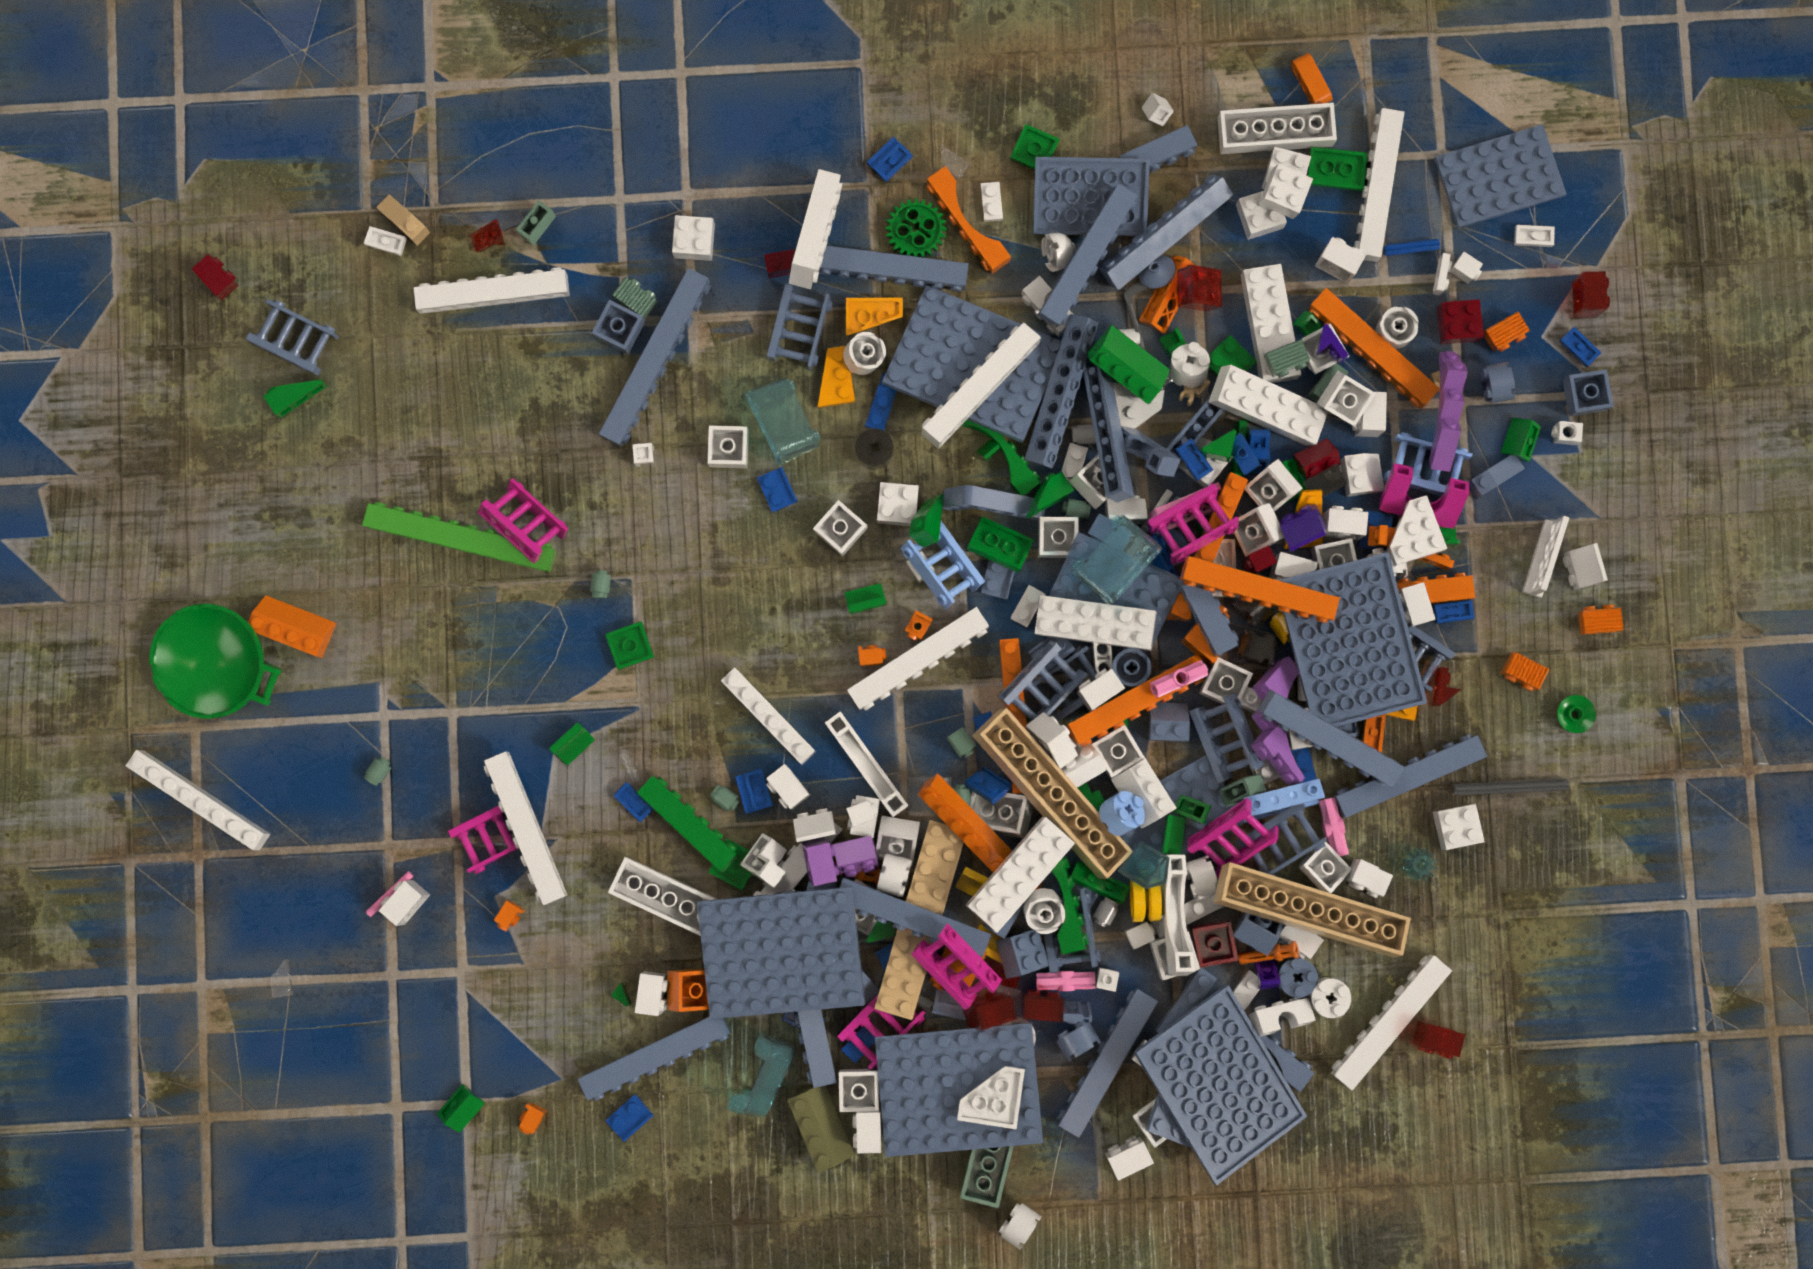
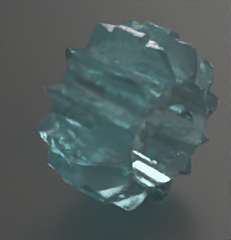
[1404,848,1437,881]

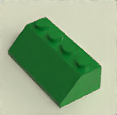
[1087,324,1170,405]

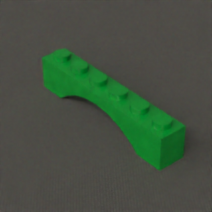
[962,420,1041,496]
[1051,856,1089,955]

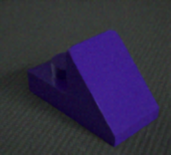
[1316,324,1349,364]
[1254,959,1281,990]

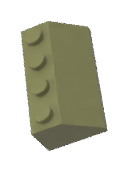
[787,1085,855,1173]

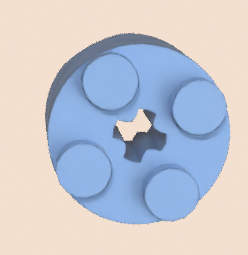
[1099,791,1145,836]

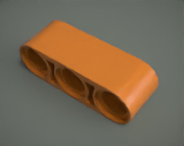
[1290,53,1333,104]

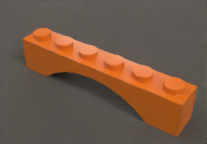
[926,166,1011,274]

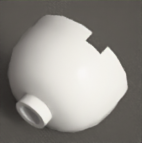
[1041,233,1076,272]

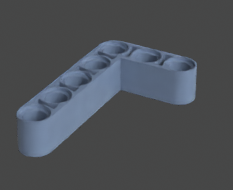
[942,485,1045,520]

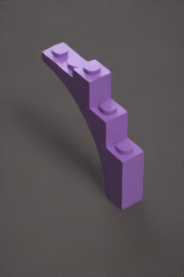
[1429,351,1468,472]
[1250,656,1305,786]

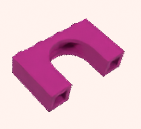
[1379,463,1469,529]

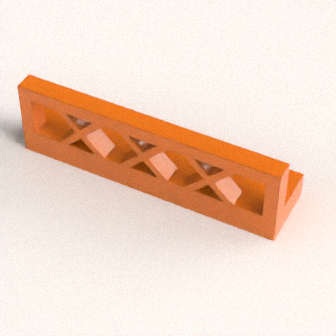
[1139,255,1199,334]

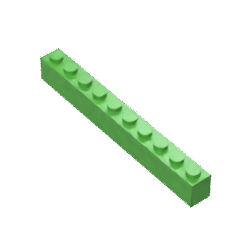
[362,502,556,573]

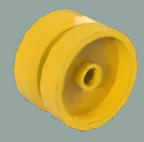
[1130,879,1162,922]

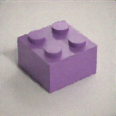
[833,836,880,878]
[801,837,839,886]

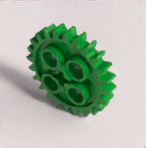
[885,198,947,258]

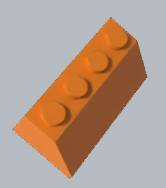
[248,595,337,658]

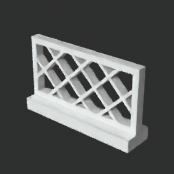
[1522,516,1569,598]

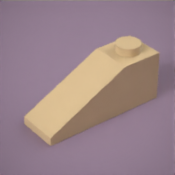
[376,194,430,246]

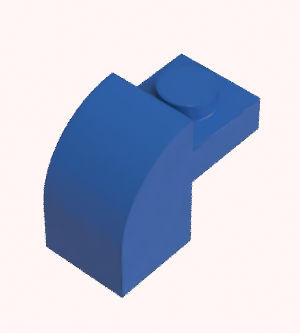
[1247,429,1271,473]

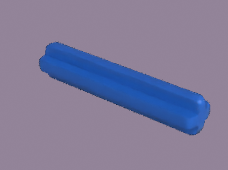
[1383,239,1440,256]

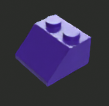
[1280,504,1326,552]

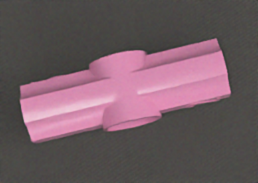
[1150,660,1208,698]
[1319,797,1349,856]
[1036,971,1096,991]

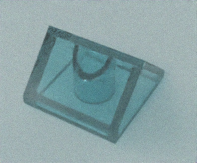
[1118,841,1170,889]

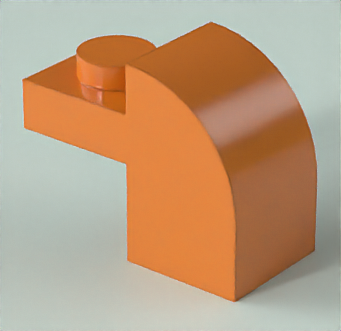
[1368,525,1396,548]

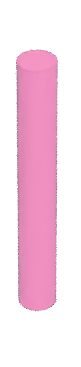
[366,871,414,917]

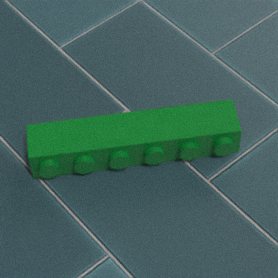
[637,776,739,872]

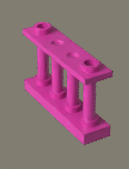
[478,478,568,564]
[1148,483,1239,565]
[1187,798,1278,879]
[448,806,520,874]
[911,923,1002,1010]
[837,993,925,1070]

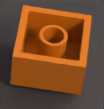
[667,968,709,1012]

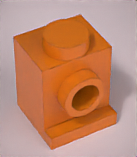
[905,610,933,641]
[858,645,886,667]
[494,900,526,932]
[519,1102,547,1135]

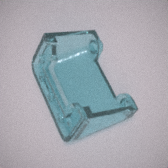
[744,378,821,466]
[1070,515,1162,605]
[726,1031,795,1117]

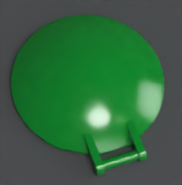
[149,603,283,719]

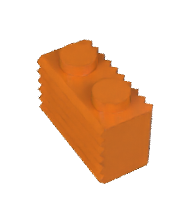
[1483,311,1530,353]
[1578,605,1624,635]
[1501,652,1549,692]

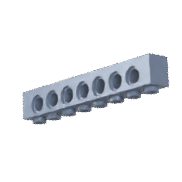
[1024,314,1098,469]

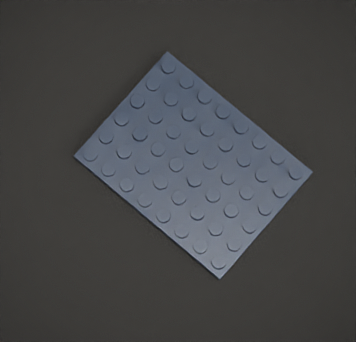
[882,285,1062,443]
[1278,552,1427,727]
[697,886,865,1019]
[1133,985,1307,1186]
[875,1023,1043,1157]

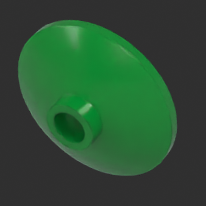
[1557,695,1596,733]

